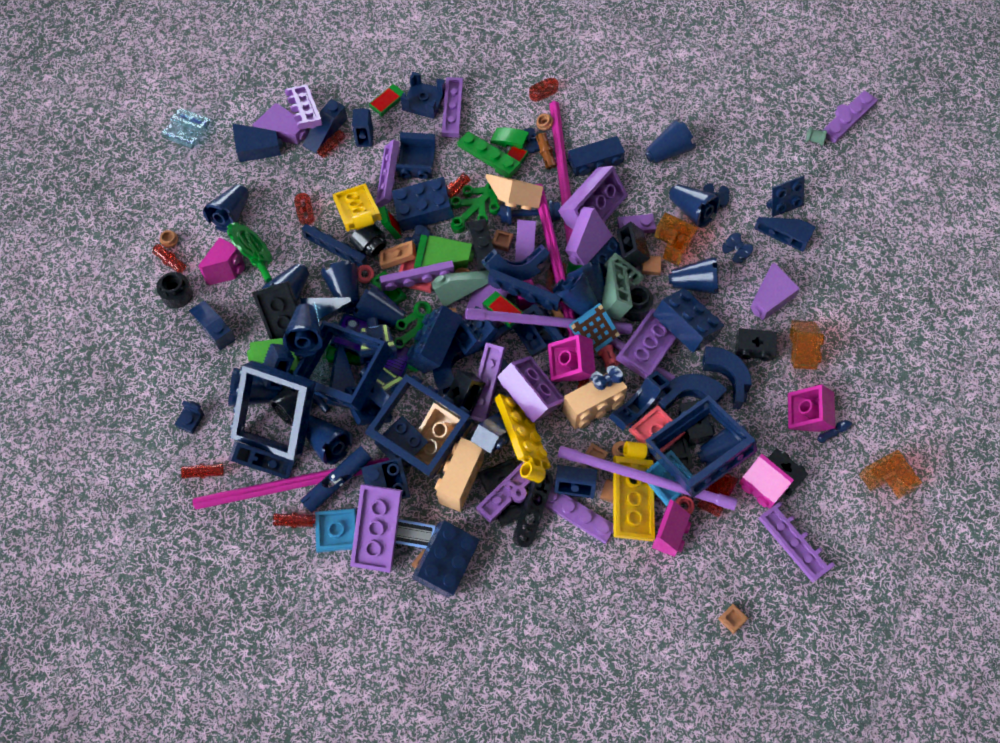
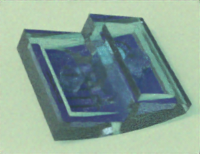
[161,108,210,149]

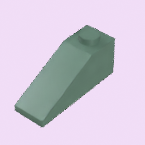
[602,260,633,320]
[431,270,489,306]

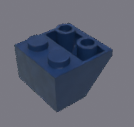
[361,457,411,500]

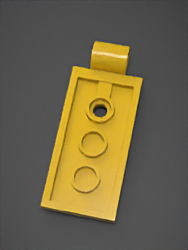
[332,183,382,231]
[494,393,551,483]
[613,441,655,541]

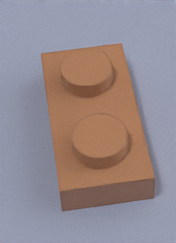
[380,240,416,270]

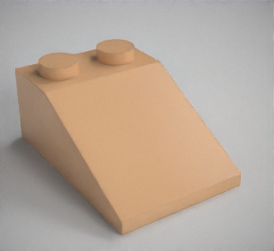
[486,174,543,210]
[414,403,473,474]

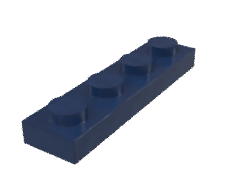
[302,223,368,267]
[488,268,561,311]

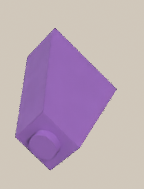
[252,103,309,145]
[565,207,613,266]
[515,220,536,262]
[750,263,800,320]

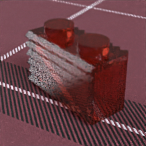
[696,474,738,518]

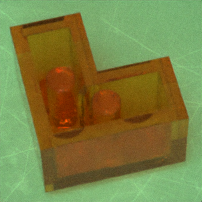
[655,212,698,266]
[789,320,824,370]
[859,450,922,499]

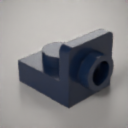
[174,401,205,434]

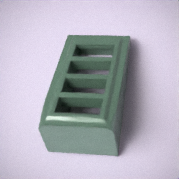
[603,253,644,286]

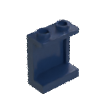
[396,132,436,180]

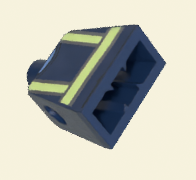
[360,318,397,364]
[359,366,402,408]

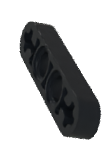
[513,472,553,548]

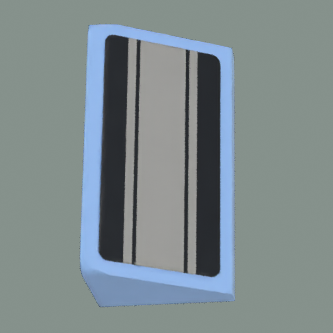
[396,519,436,548]

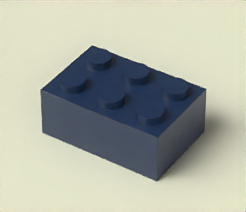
[392,177,455,231]
[653,288,725,353]
[406,305,463,374]
[411,520,480,598]

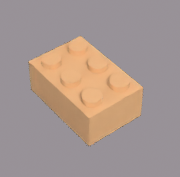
[562,373,627,430]
[435,438,484,512]

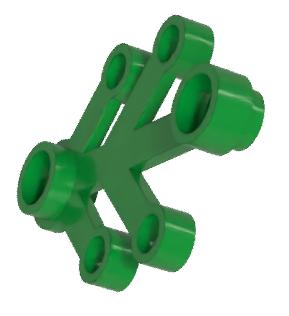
[451,183,500,233]
[394,301,432,372]

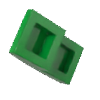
[490,127,529,149]

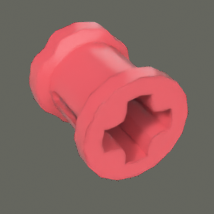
[597,345,620,370]

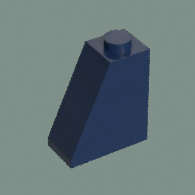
[232,124,283,162]

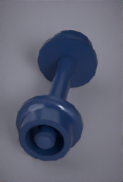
[497,199,561,226]

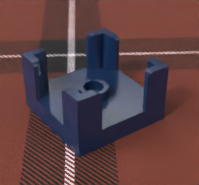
[401,72,445,119]

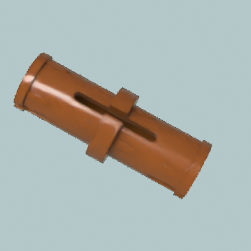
[536,133,557,169]

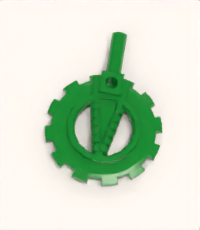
[227,222,272,283]

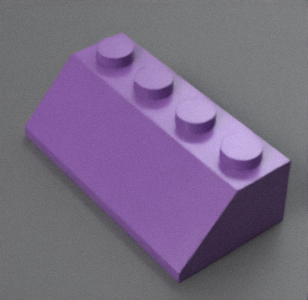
[558,166,628,229]

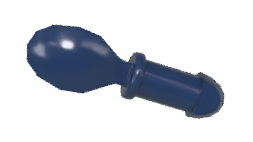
[817,420,852,443]

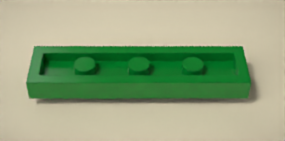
[457,131,521,178]

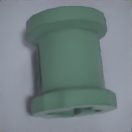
[805,127,827,146]

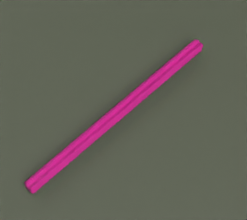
[549,101,573,244]
[535,183,576,337]
[193,457,390,509]

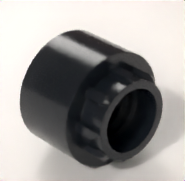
[350,223,387,258]
[156,272,193,308]
[624,285,653,322]
[270,388,299,426]

